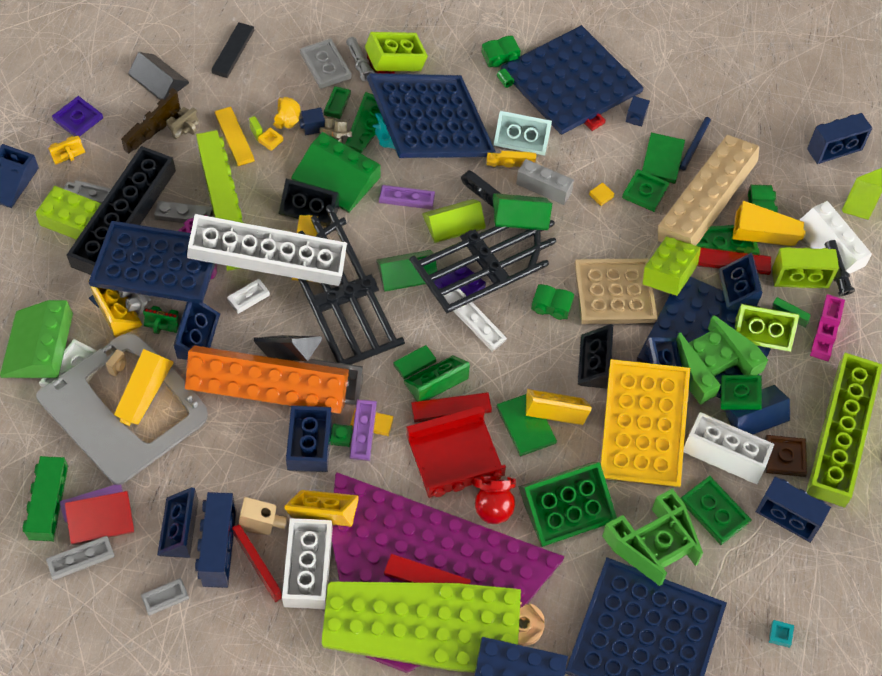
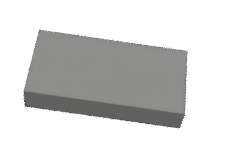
[141,578,189,616]

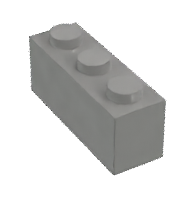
[516,159,574,205]

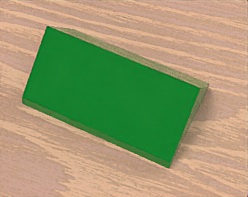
[493,193,553,230]
[376,250,438,292]
[404,355,470,401]

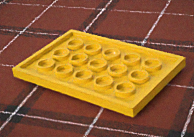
[600,359,690,487]

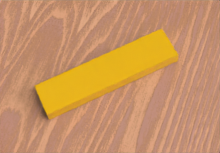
[214,106,255,166]

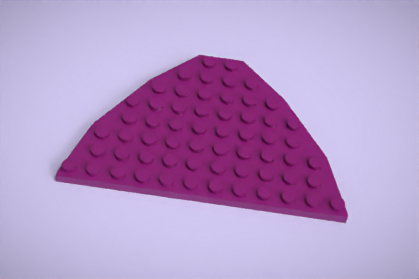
[332,472,565,673]

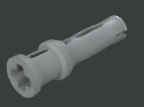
[346,37,375,81]

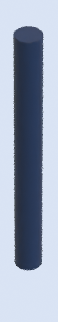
[679,117,711,171]

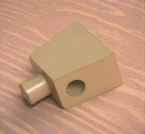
[239,497,287,535]

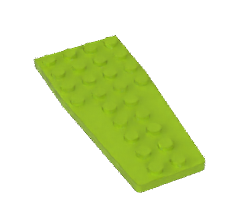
[322,582,521,673]

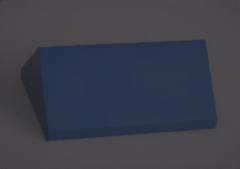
[718,253,763,311]
[174,302,220,360]
[646,337,682,367]
[724,385,790,435]
[157,487,199,558]

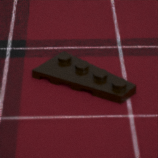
[121,88,181,154]

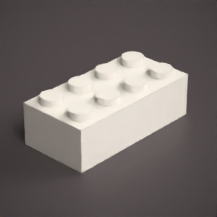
[282,518,333,609]

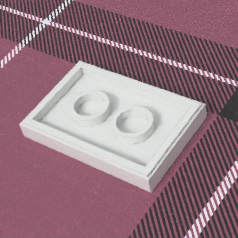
[39,339,97,390]

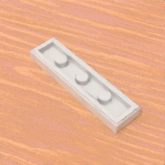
[444,289,507,352]

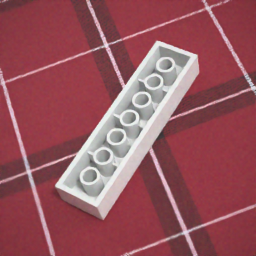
[187,214,347,286]

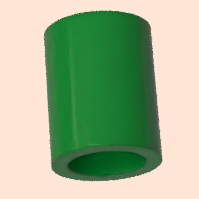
[496,69,514,88]

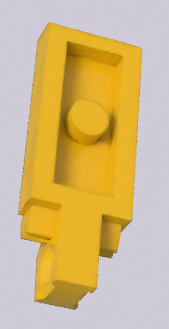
[487,151,536,168]

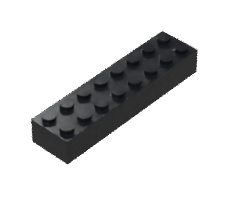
[66,146,176,275]

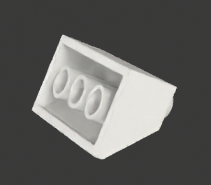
[799,201,872,273]
[683,412,774,484]

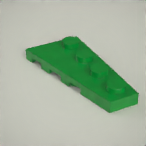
[345,92,381,153]
[696,225,760,255]

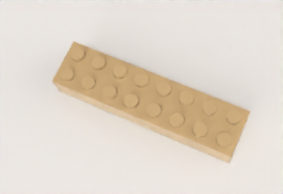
[658,135,759,246]

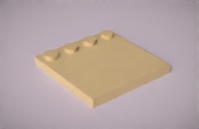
[575,259,658,324]

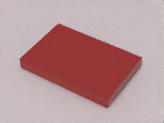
[65,491,135,545]

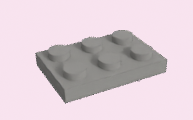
[300,39,352,89]

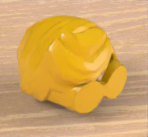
[273,97,301,129]

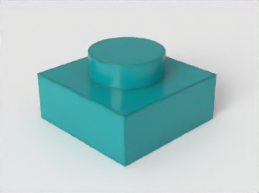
[768,620,794,648]

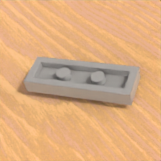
[154,201,213,223]
[46,536,115,580]

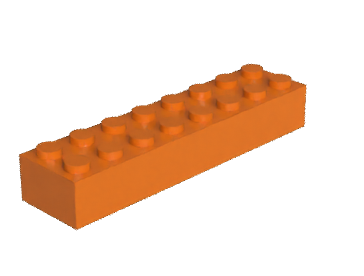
[185,346,349,414]

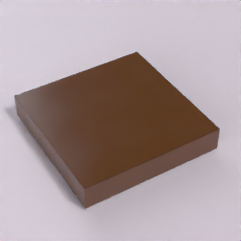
[765,435,807,477]

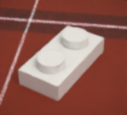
[227,279,270,314]

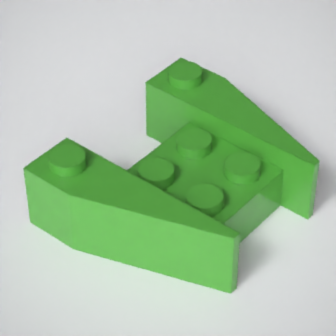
[676,315,768,405]
[602,488,703,586]

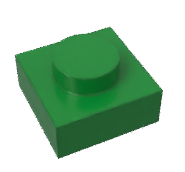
[330,424,353,447]

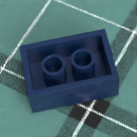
[807,113,872,164]
[286,406,332,472]
[755,477,831,543]

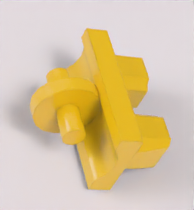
[48,136,85,165]

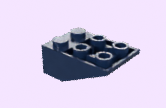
[0,144,39,208]

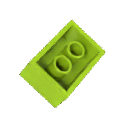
[365,32,428,71]
[35,186,101,240]
[642,236,701,296]
[772,247,839,288]

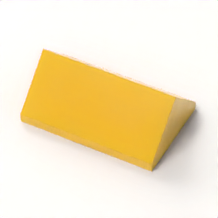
[88,281,143,338]
[526,389,592,425]
[285,490,358,527]

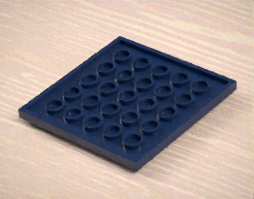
[501,25,644,135]
[367,73,496,158]
[636,277,771,399]
[565,557,727,676]

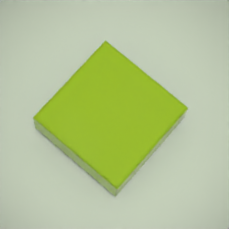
[249,116,263,142]

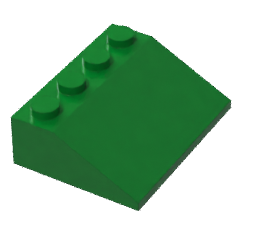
[291,132,381,213]
[518,462,617,547]

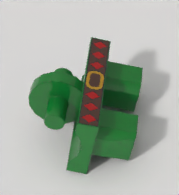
[143,306,179,334]

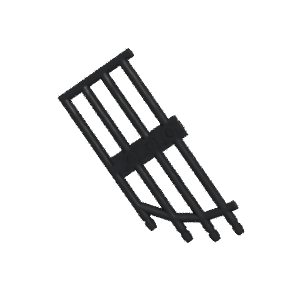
[298,205,405,365]
[409,220,557,314]

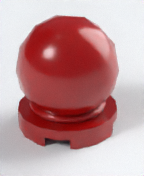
[474,476,516,525]

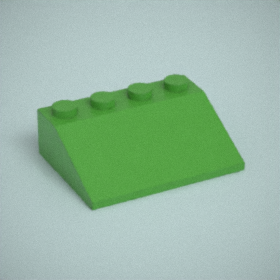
[0,300,73,378]

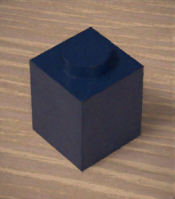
[625,96,650,127]
[299,107,325,136]

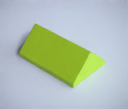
[842,168,882,220]
[422,199,486,243]
[735,304,799,352]

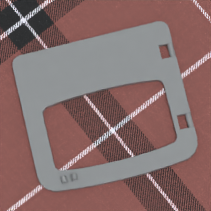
[36,334,208,485]

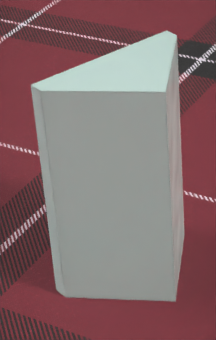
[493,111,552,156]

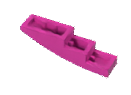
[810,294,845,362]

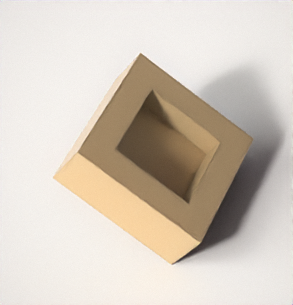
[106,349,126,377]

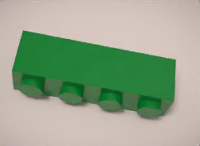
[23,456,69,542]

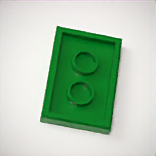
[642,132,685,184]
[496,394,557,457]
[680,476,752,545]

